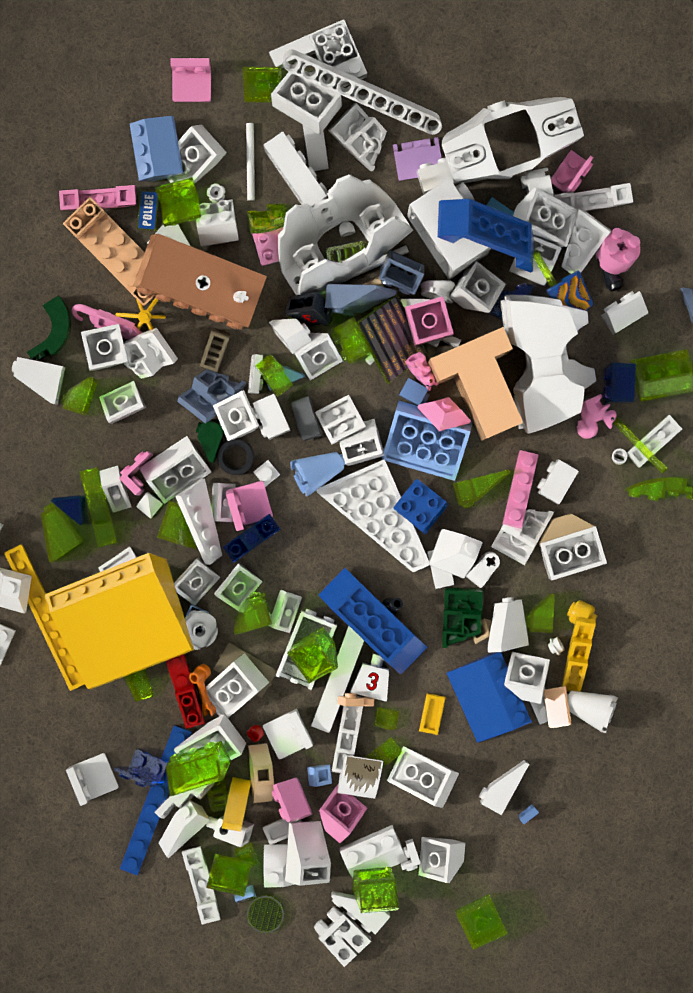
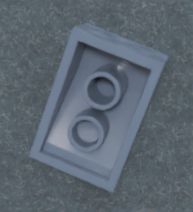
[325,284,397,316]

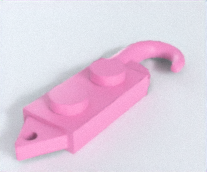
[71,304,142,340]

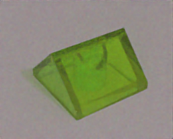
[243,67,282,102]

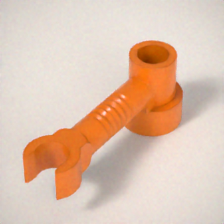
[189,664,216,717]

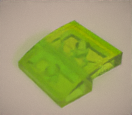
[247,204,287,234]

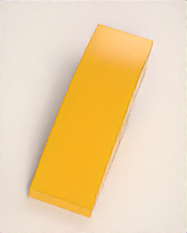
[222,777,251,832]

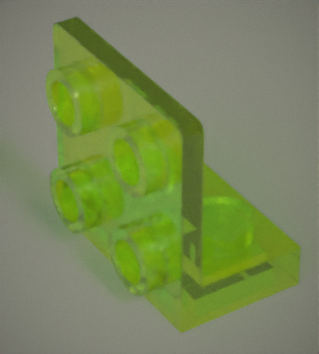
[156,177,201,227]

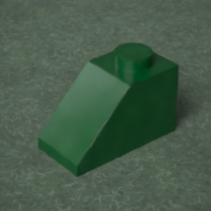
[196,421,224,463]

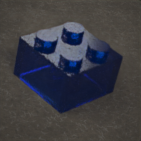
[602,362,636,404]

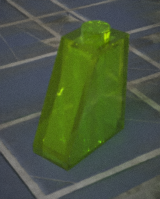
[41,502,85,563]

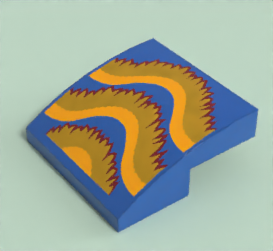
[547,270,593,311]

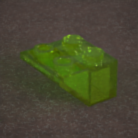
[352,867,399,913]

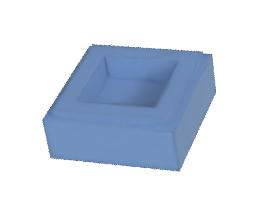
[518,804,539,824]

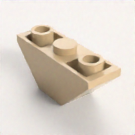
[539,514,594,547]
[248,743,274,803]

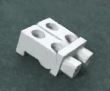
[314,907,371,967]

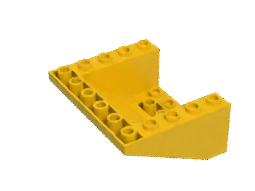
[45,553,194,690]

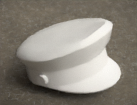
[420,280,455,303]

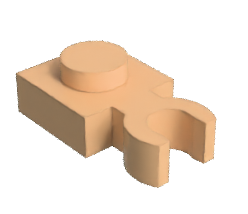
[338,693,374,707]

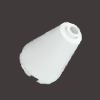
[567,691,618,733]

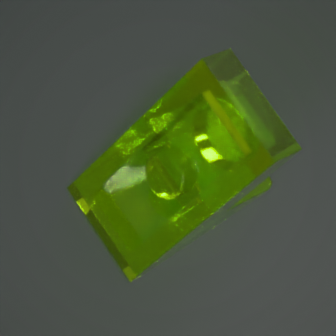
[254,354,293,397]

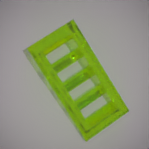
[326,241,367,263]
[207,773,228,813]

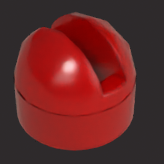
[247,725,264,742]

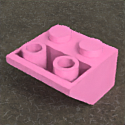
[272,777,313,823]

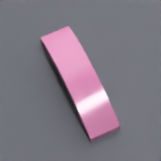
[59,185,136,211]

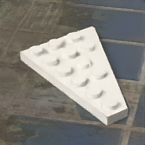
[316,459,429,572]

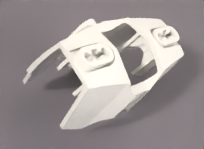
[442,97,584,184]
[278,175,413,295]
[501,295,596,434]

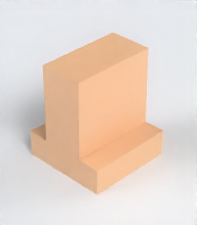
[428,327,523,441]

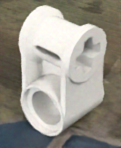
[466,551,500,588]

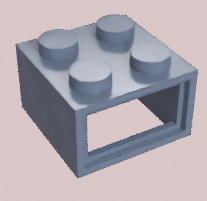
[379,250,424,295]

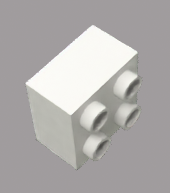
[407,178,491,280]

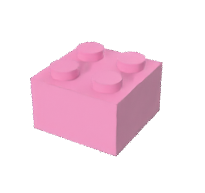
[405,296,454,346]

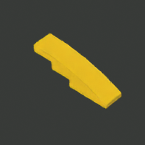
[562,617,596,692]

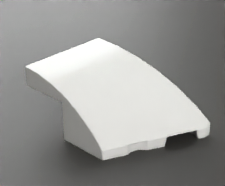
[328,103,387,171]
[123,328,178,379]
[491,509,554,565]

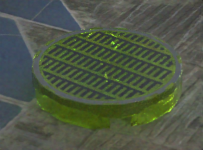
[246,894,285,934]

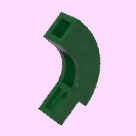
[27,295,72,361]

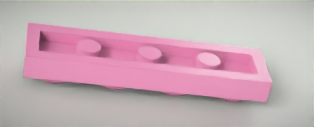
[502,450,538,529]

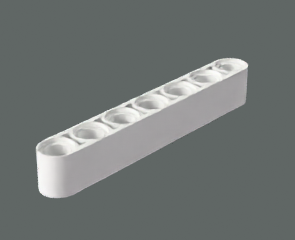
[311,626,364,733]

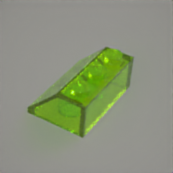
[630,349,693,402]
[166,741,231,796]

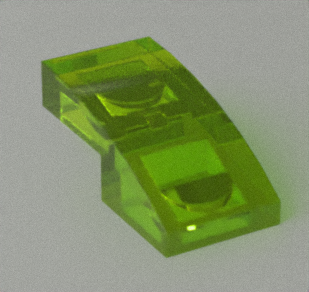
[364,737,403,768]

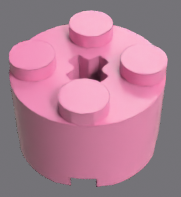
[595,228,640,275]

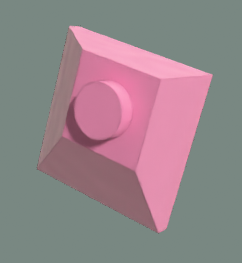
[418,397,471,431]
[319,783,367,843]

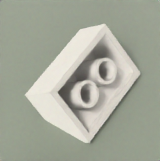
[513,187,579,247]
[139,436,212,504]
[540,526,607,580]
[340,825,408,883]

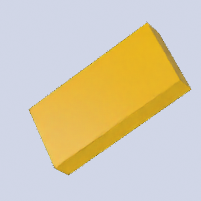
[419,693,446,735]

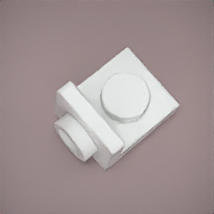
[401,839,421,871]

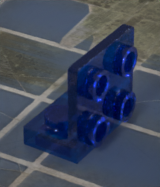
[114,749,171,787]

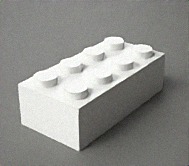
[264,132,328,208]

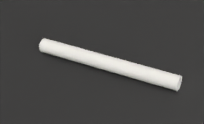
[246,123,255,201]

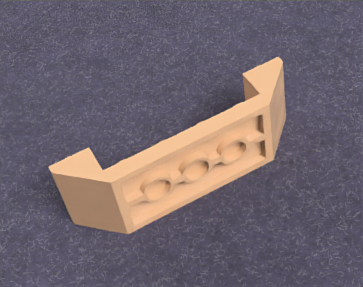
[63,197,156,306]

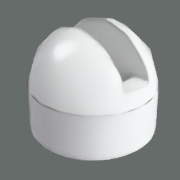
[339,221,355,237]
[612,449,628,465]

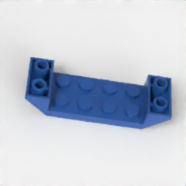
[437,199,534,273]
[319,568,427,674]

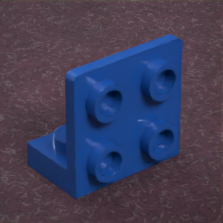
[393,479,449,534]

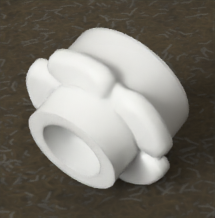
[207,184,226,203]
[548,637,565,655]

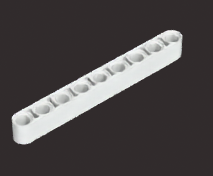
[283,49,442,135]

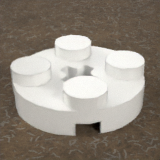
[185,610,218,650]

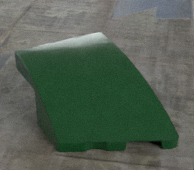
[442,587,483,648]

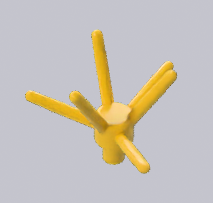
[115,298,166,330]

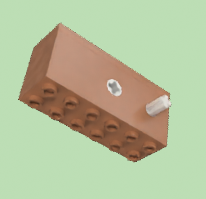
[133,234,267,330]

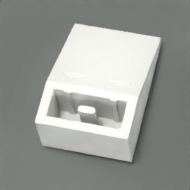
[309,20,367,87]
[285,821,331,886]

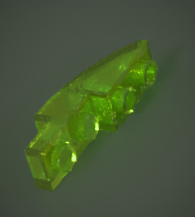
[79,467,117,547]
[624,477,693,501]

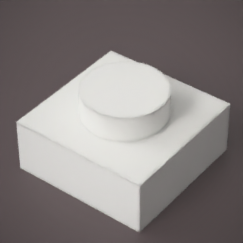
[254,460,280,487]

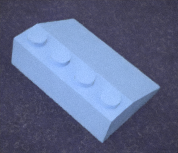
[382,401,472,481]

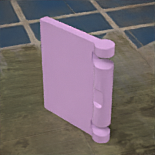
[393,137,442,181]

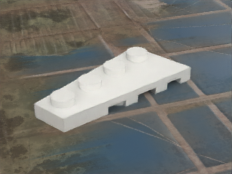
[175,479,222,565]

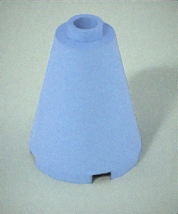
[290,452,345,497]

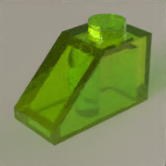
[525,593,555,633]

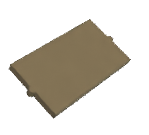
[213,642,278,698]

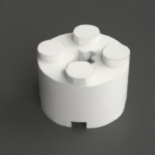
[520,167,554,198]

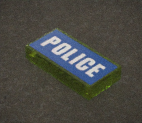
[137,190,160,231]

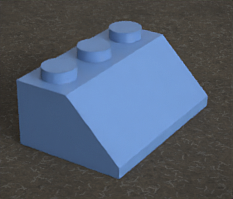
[130,116,183,182]

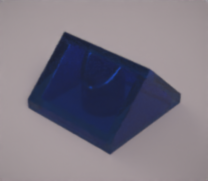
[51,495,88,526]

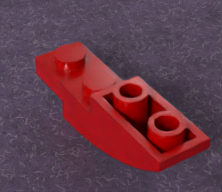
[166,654,205,729]

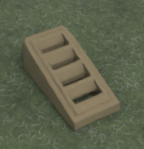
[200,329,231,373]

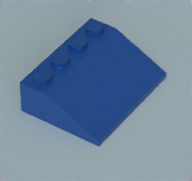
[447,652,532,743]

